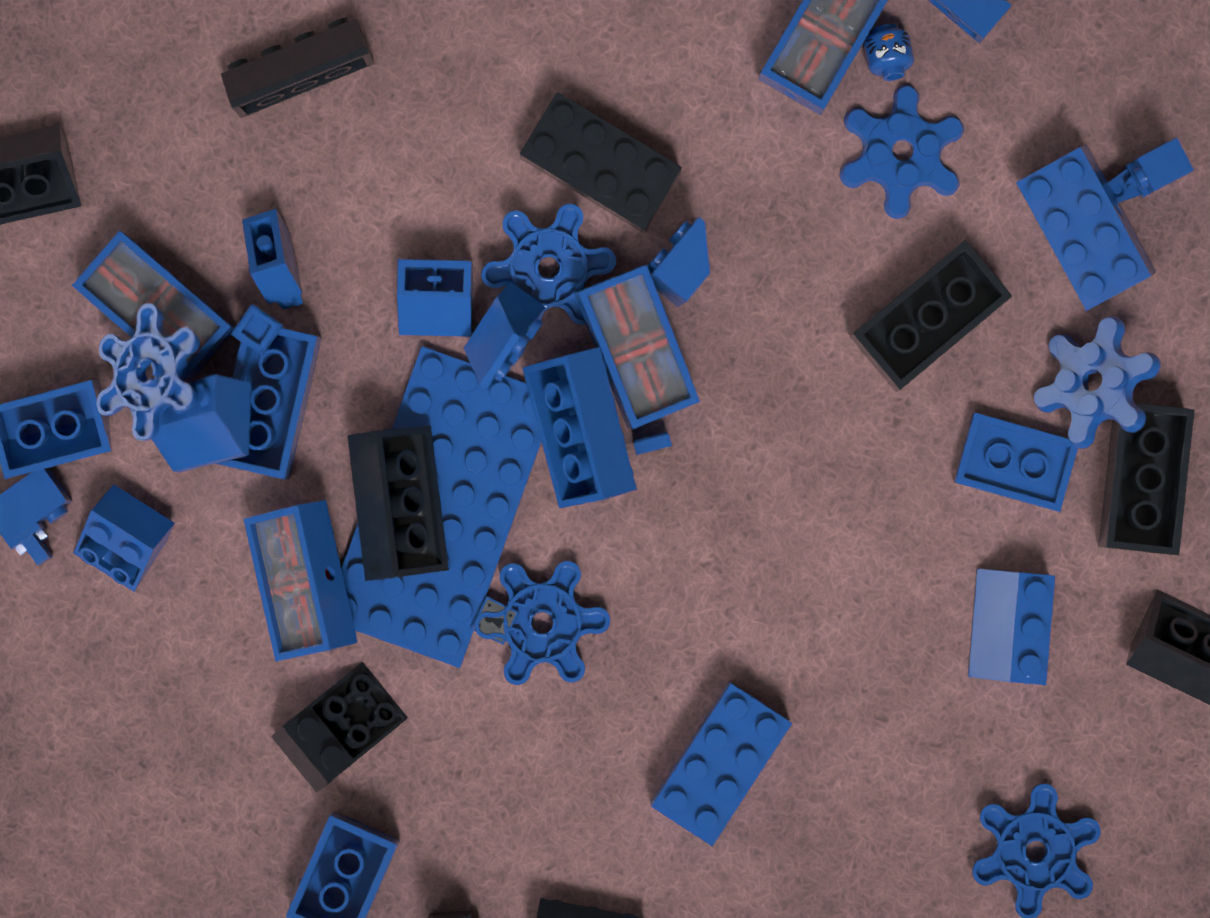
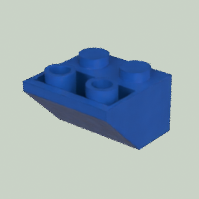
[647,217,710,307]
[397,259,474,337]
[464,282,546,389]
[73,484,175,592]

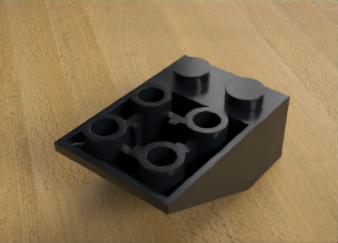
[271,662,408,793]

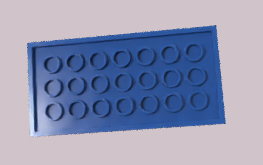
[342,346,542,668]

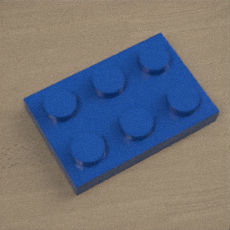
[953,413,1078,512]

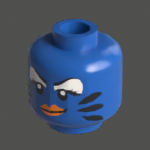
[864,24,915,81]

